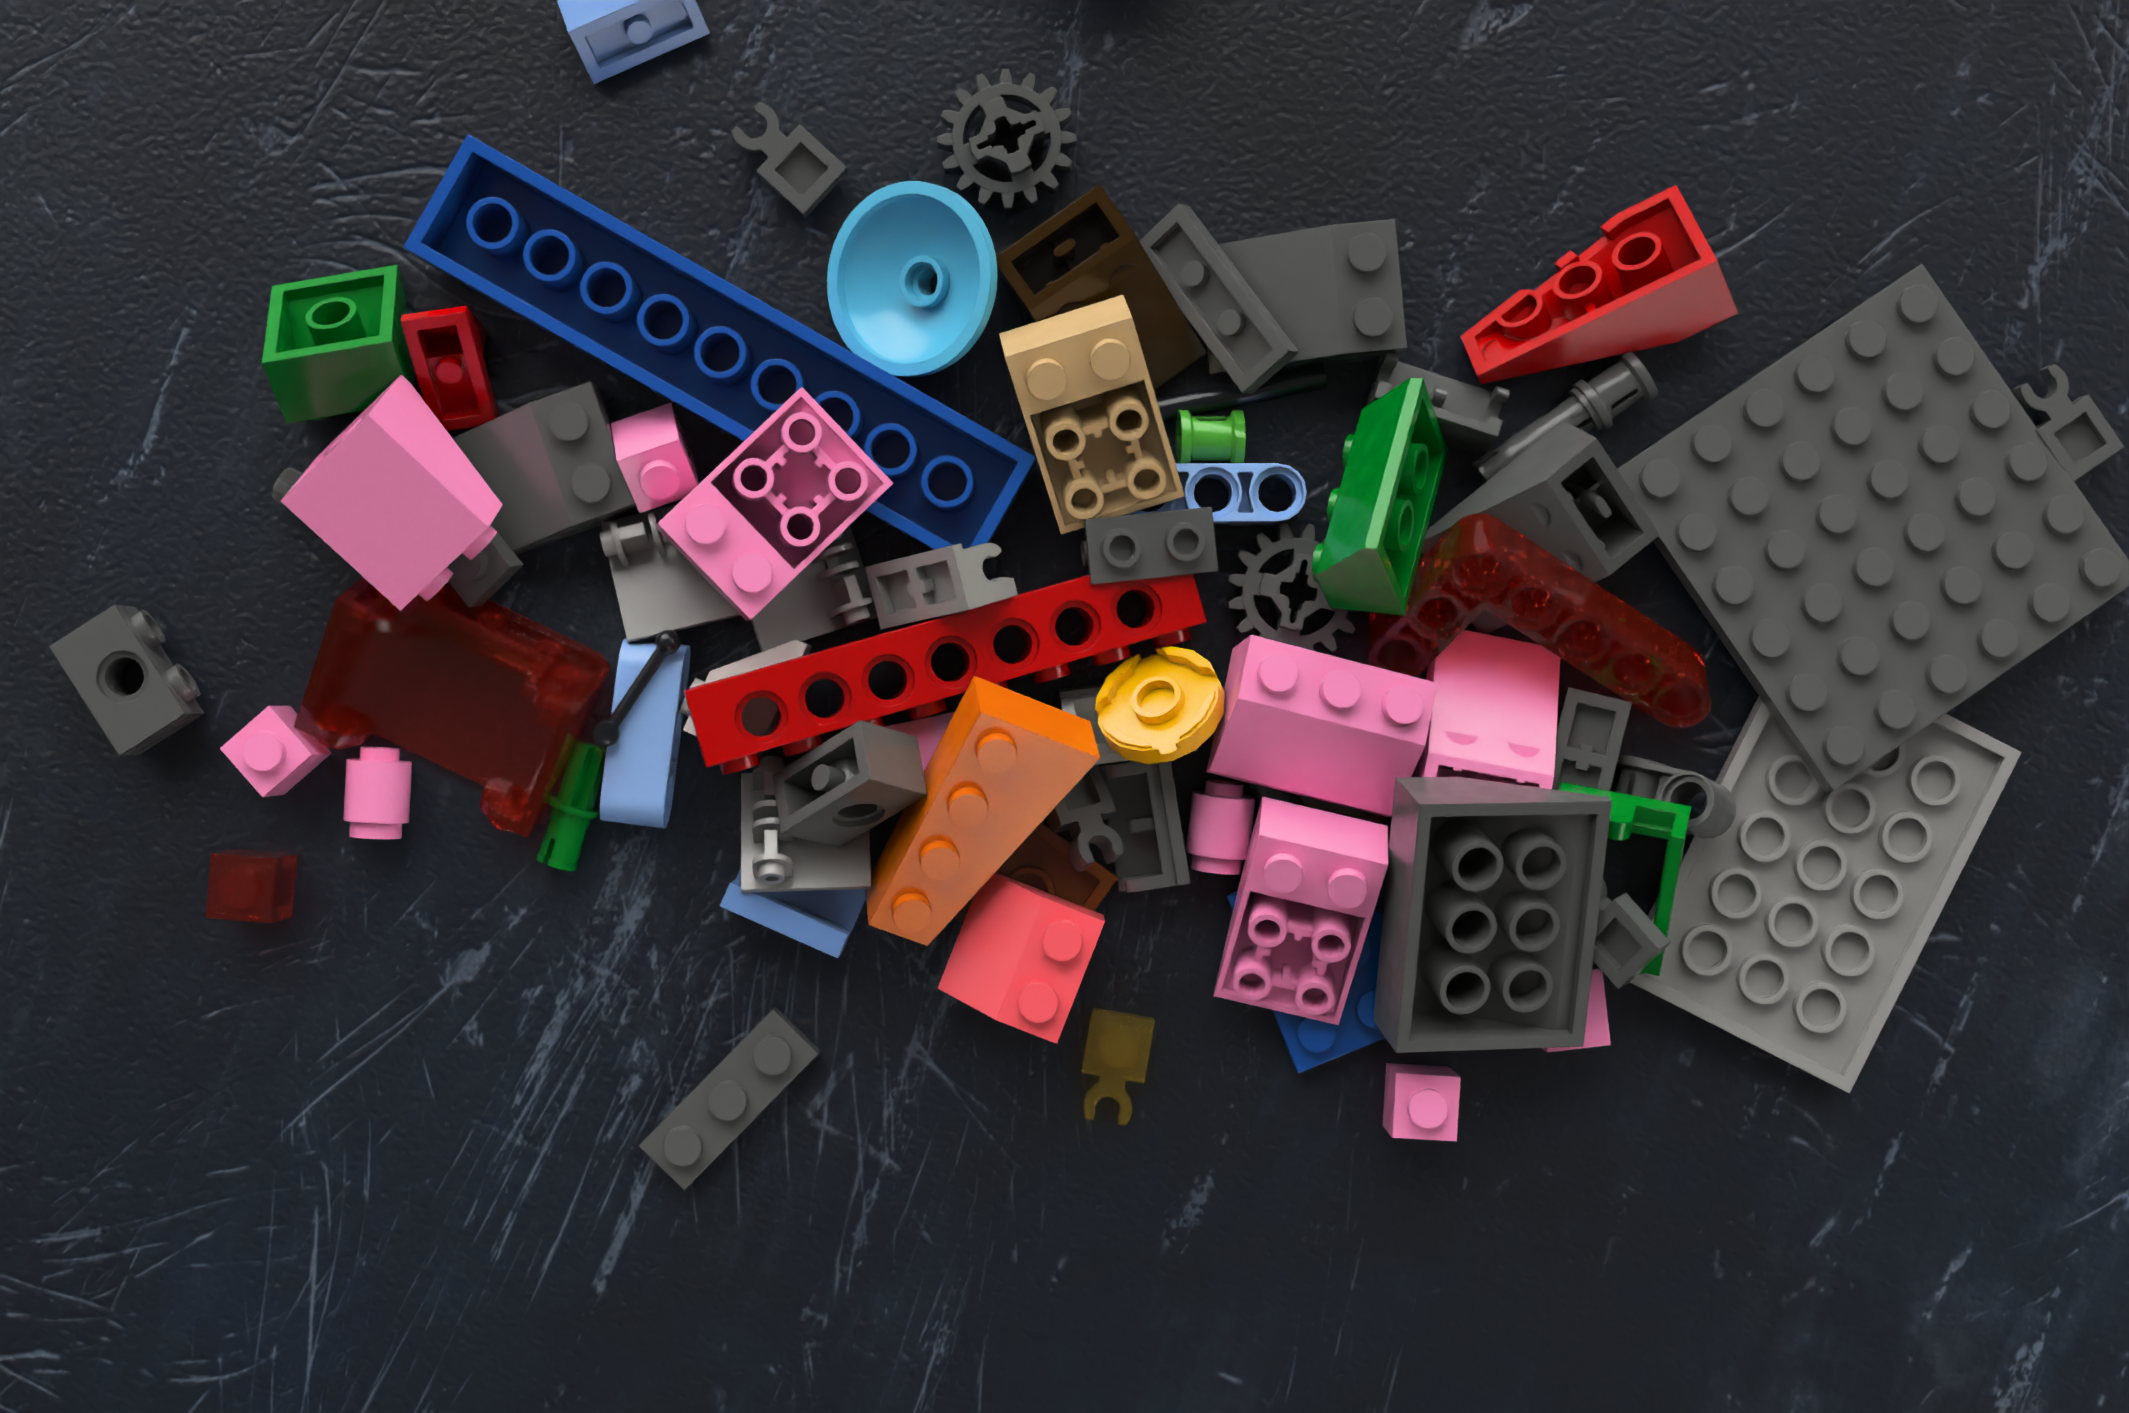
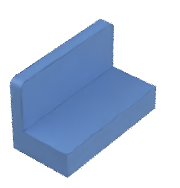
[557,0,710,84]
[720,868,866,958]

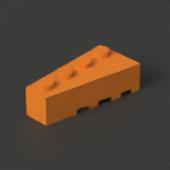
[865,676,1100,946]

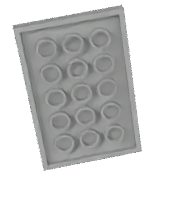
[1630,696,2022,1094]

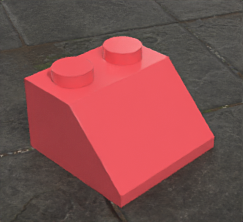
[937,872,1105,1044]

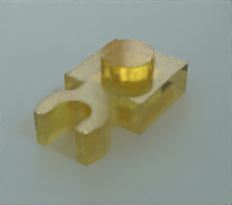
[1081,1007,1155,1125]

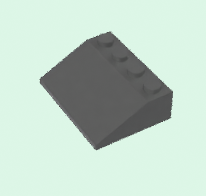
[1373,777,1612,1053]

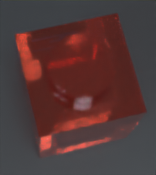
[206,849,297,923]

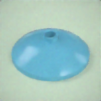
[827,181,998,377]

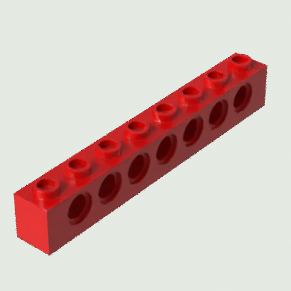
[683,574,1207,775]

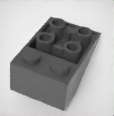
[1421,420,1660,634]

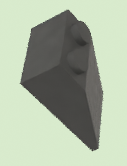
[1206,219,1407,375]
[453,381,639,555]

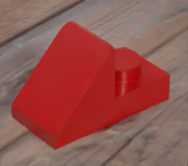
[401,306,498,431]

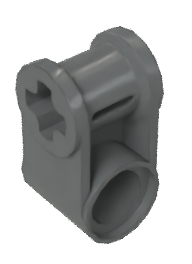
[1615,755,1736,838]

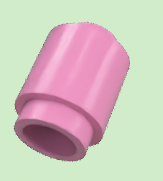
[343,747,412,839]
[1186,779,1255,875]

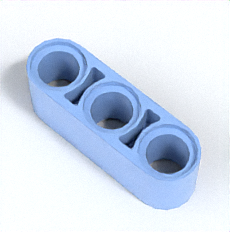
[1126,463,1307,526]
[600,637,690,829]

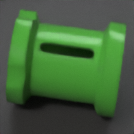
[1175,410,1246,463]

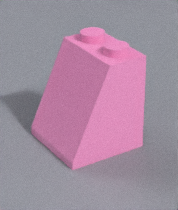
[281,374,503,611]

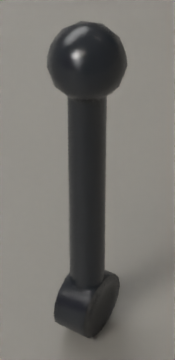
[593,630,681,747]

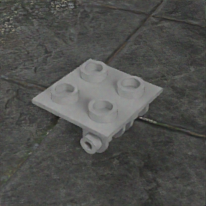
[599,504,740,643]
[751,525,878,652]
[741,756,871,893]

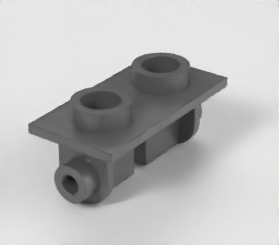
[1080,507,1218,584]

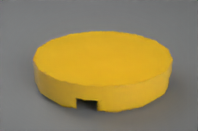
[1095,646,1225,764]

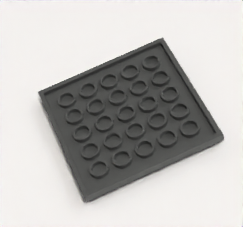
[1617,264,2129,792]

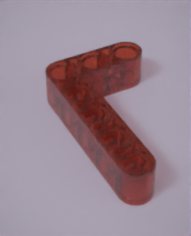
[1368,514,1712,728]

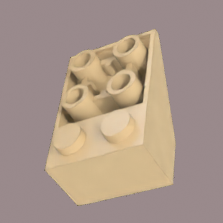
[999,295,1185,535]

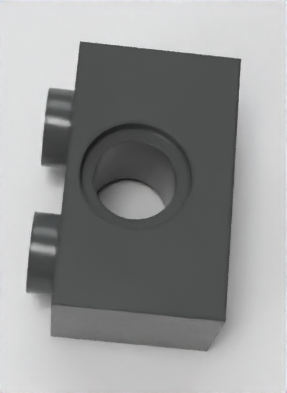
[49,605,204,756]
[772,720,927,848]

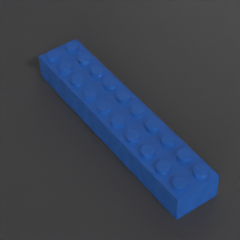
[403,134,1036,550]

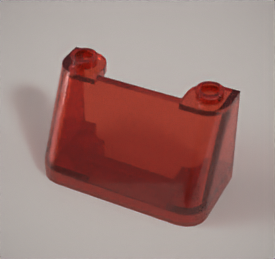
[294,576,610,838]

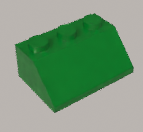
[1312,378,1448,616]

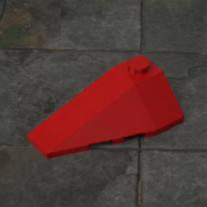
[1460,185,1738,384]

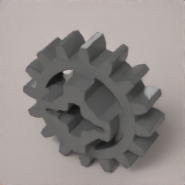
[937,69,1076,213]
[1226,524,1356,653]

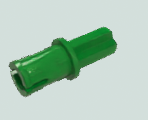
[536,742,606,871]

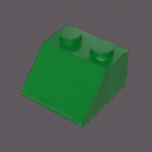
[262,265,416,424]

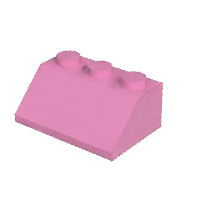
[1206,635,1438,818]

